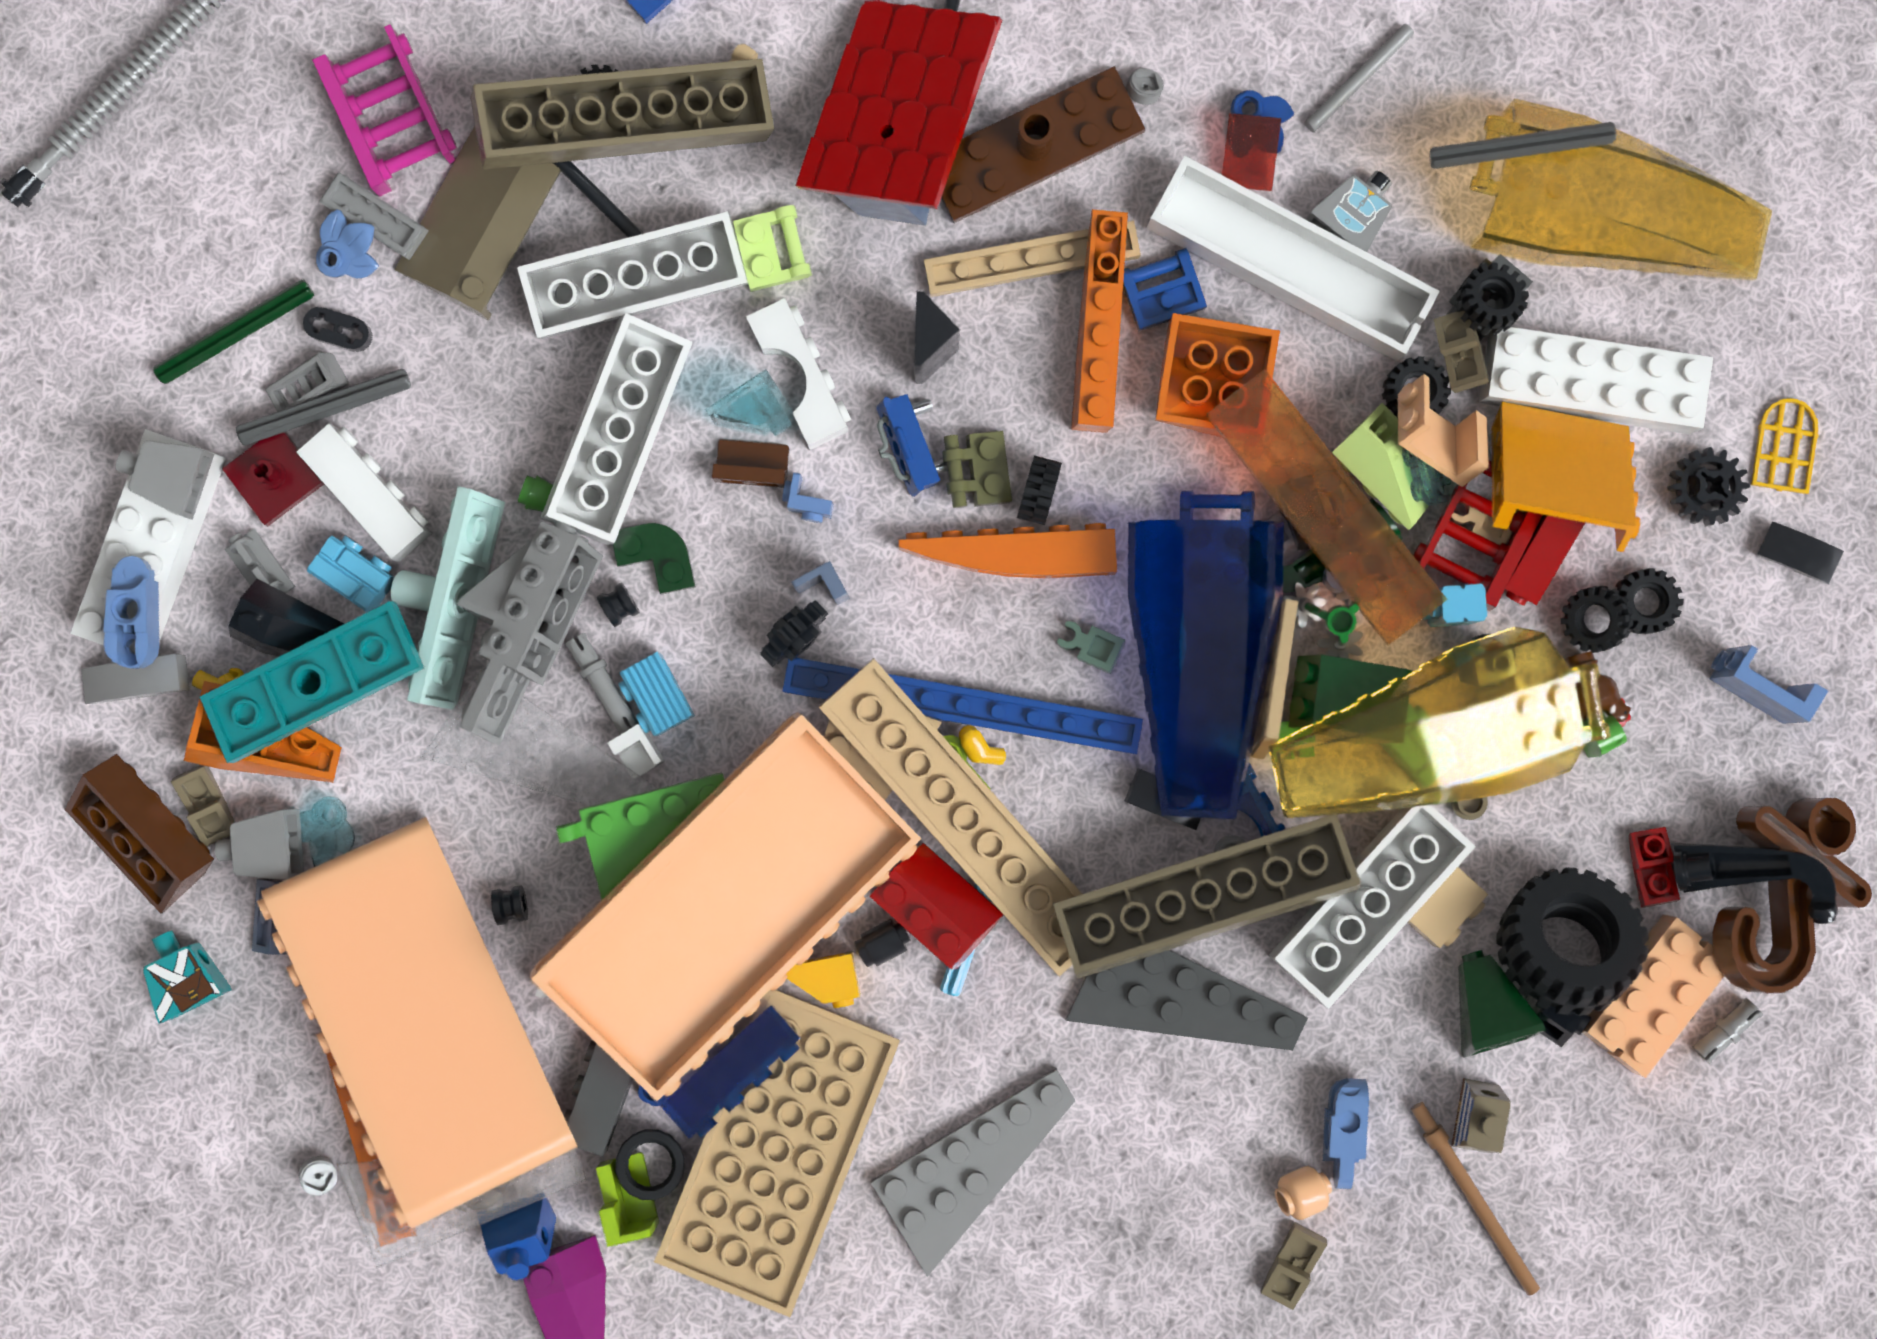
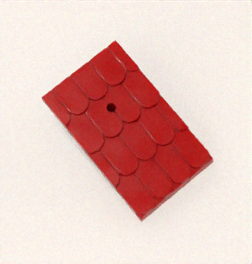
[795,0,1002,226]

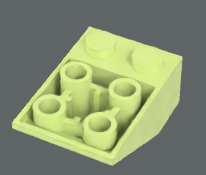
[1332,403,1432,530]

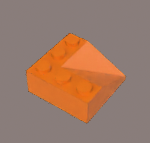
[1155,313,1280,443]

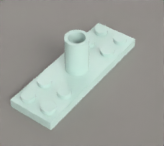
[391,486,505,710]

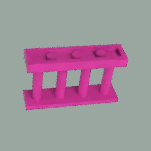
[312,24,457,197]

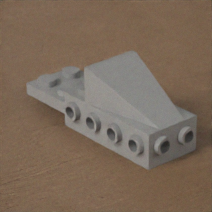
[457,521,603,746]

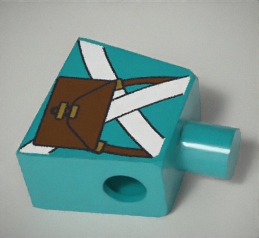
[143,930,232,1024]

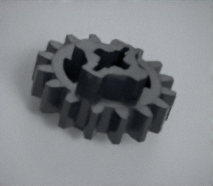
[1667,447,1750,527]
[760,600,829,667]

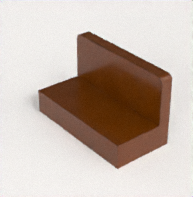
[712,440,789,488]

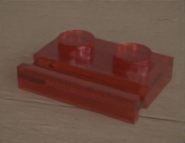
[1222,113,1281,191]

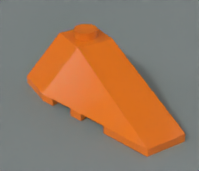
[184,681,342,783]

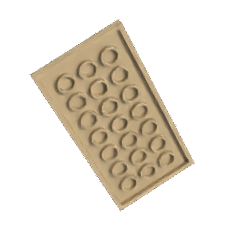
[654,990,900,1318]

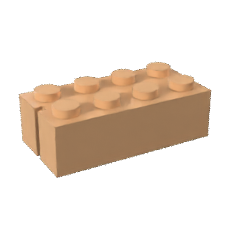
[1582,915,1724,1078]

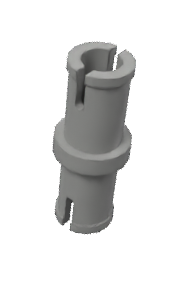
[1692,998,1763,1064]

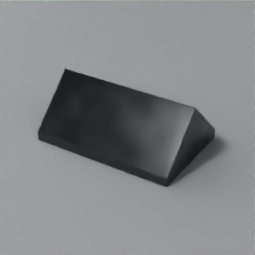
[914,291,960,384]

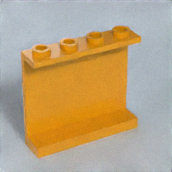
[1491,402,1640,552]

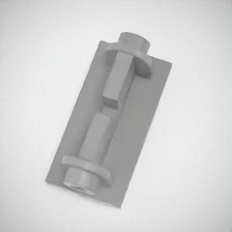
[225,529,295,593]

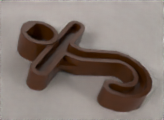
[1712,798,1872,994]

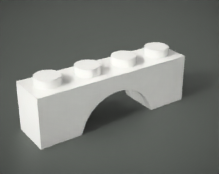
[746,298,851,450]

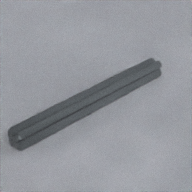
[1429,122,1616,169]
[236,369,411,445]

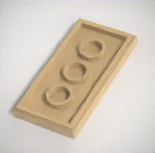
[1250,599,1298,760]

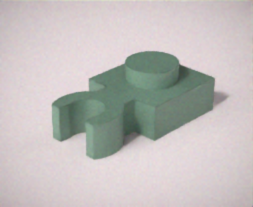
[1057,621,1126,674]

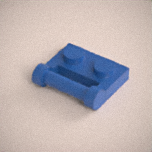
[1123,248,1207,332]

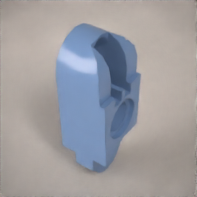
[103,556,159,669]
[1323,1078,1369,1189]

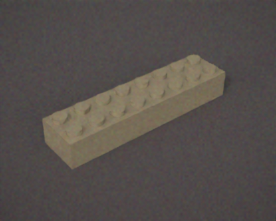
[470,59,774,170]
[1053,813,1361,979]

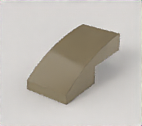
[1433,311,1490,393]
[171,765,235,847]
[1261,1222,1328,1310]

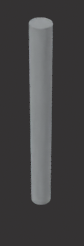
[1304,24,1414,133]

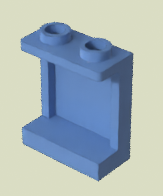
[1709,645,1828,724]

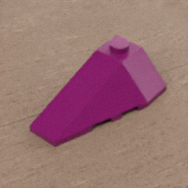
[523,1235,607,1339]

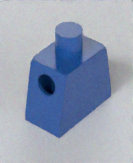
[478,1191,556,1280]

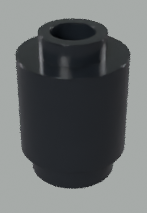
[854,919,911,968]

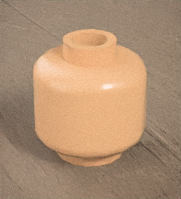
[1275,1166,1332,1220]

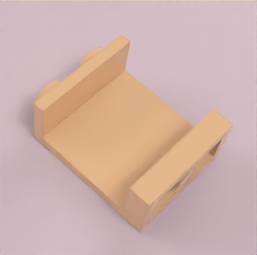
[1398,374,1489,487]

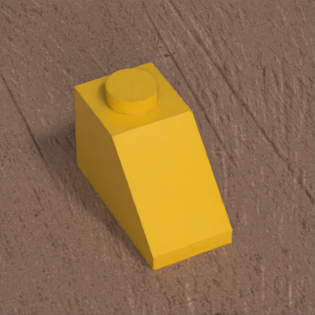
[786,951,861,1008]

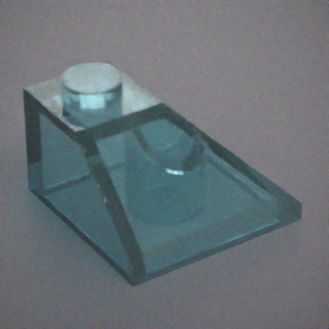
[705,369,794,436]

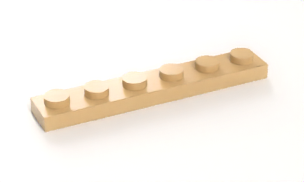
[924,221,1141,297]

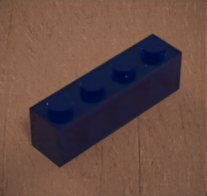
[660,1004,801,1139]

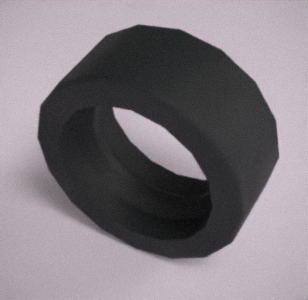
[615,1129,685,1200]

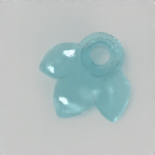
[300,796,355,867]

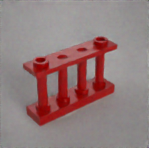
[1411,460,1543,611]

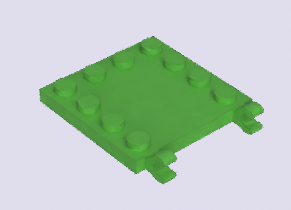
[556,772,724,900]

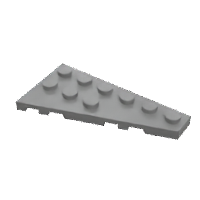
[871,1068,1076,1277]

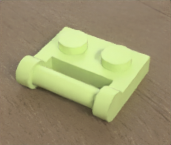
[733,205,812,292]

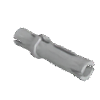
[565,633,639,735]

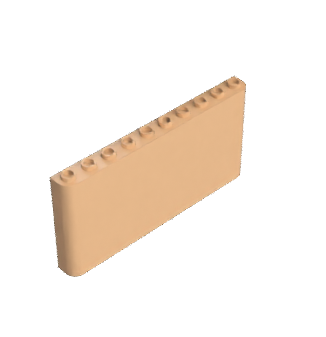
[530,712,921,1101]
[257,817,578,1229]

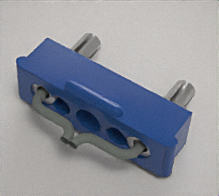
[876,394,948,497]

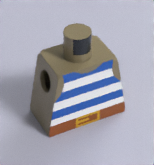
[1451,1078,1511,1153]

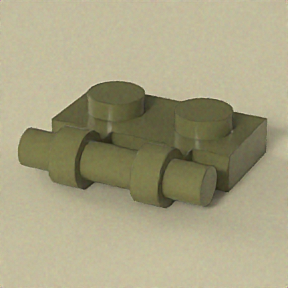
[942,431,1012,508]

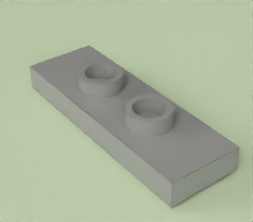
[319,172,429,260]

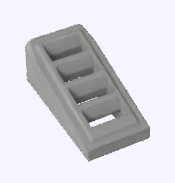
[265,352,349,411]

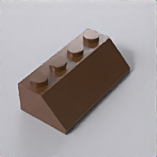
[64,754,214,914]

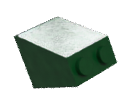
[1288,654,1413,743]

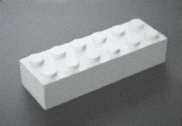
[517,211,749,339]
[540,313,692,545]
[1479,327,1713,435]
[70,429,226,654]
[1268,796,1476,1009]

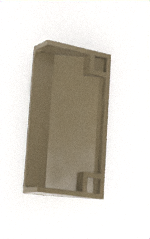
[395,126,561,321]

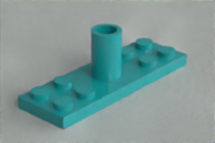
[200,601,424,763]

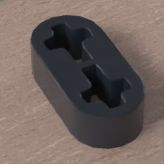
[303,307,373,352]

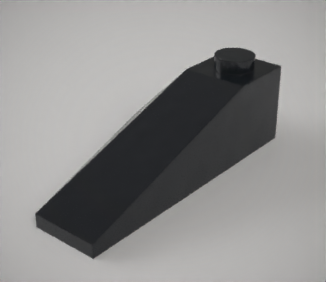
[228,579,344,657]

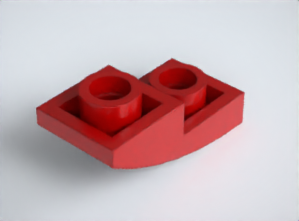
[1629,827,1680,908]

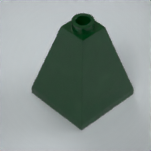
[1458,950,1546,1058]

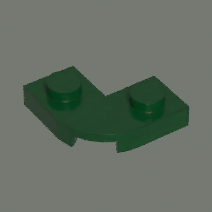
[613,523,696,595]

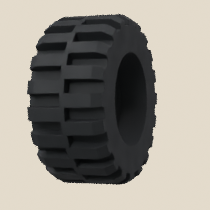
[1496,867,1649,1016]

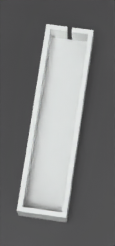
[1147,156,1440,362]

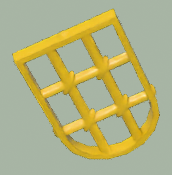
[1751,398,1818,495]

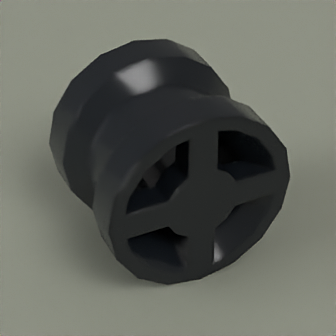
[597,582,640,627]
[491,885,528,925]

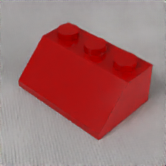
[869,843,1004,970]

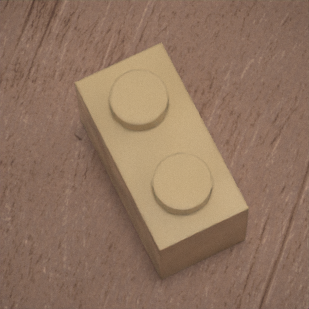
[1407,867,1488,948]

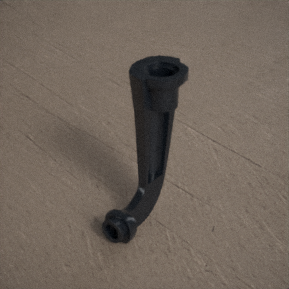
[1673,843,1838,924]

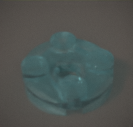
[1402,448,1451,506]

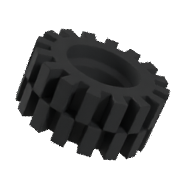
[1456,262,1529,335]
[1382,356,1451,418]
[1017,455,1062,526]
[1615,568,1684,634]
[1560,586,1634,653]

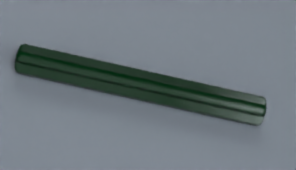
[153,280,314,384]

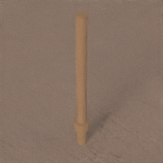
[1410,1102,1540,1295]

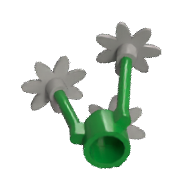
[1282,575,1383,659]

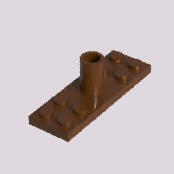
[941,66,1145,223]

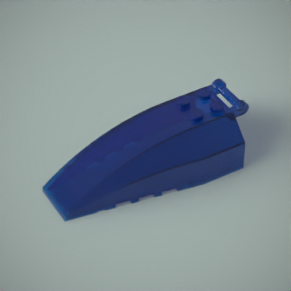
[1128,490,1284,819]

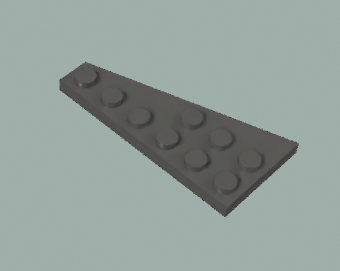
[1065,950,1308,1051]

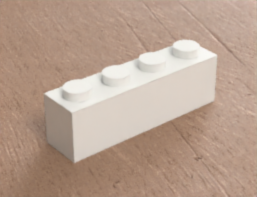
[297,424,431,562]

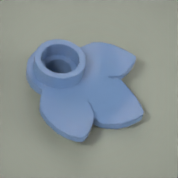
[316,210,379,279]

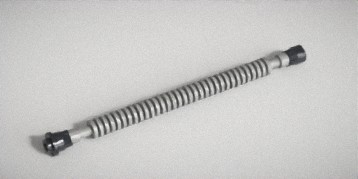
[0,0,226,208]

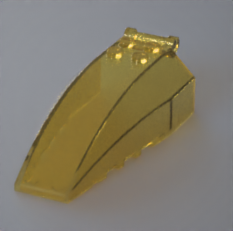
[1470,98,1772,280]
[1269,626,1610,818]

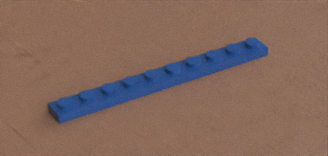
[782,658,1143,755]

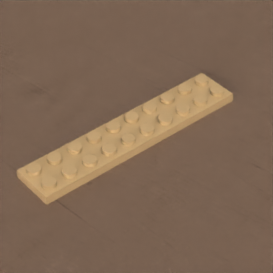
[819,658,1082,977]

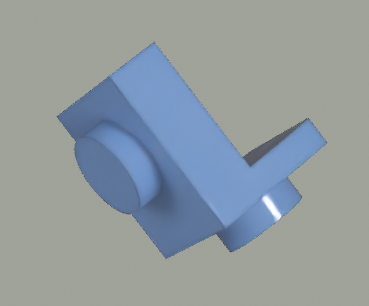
[782,473,834,523]

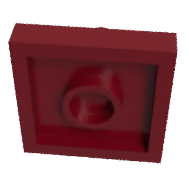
[222,432,324,527]

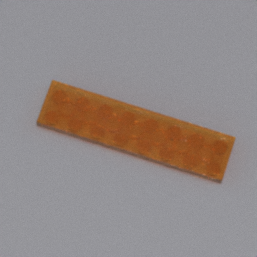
[1206,369,1448,645]

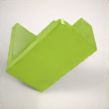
[596,1152,659,1247]

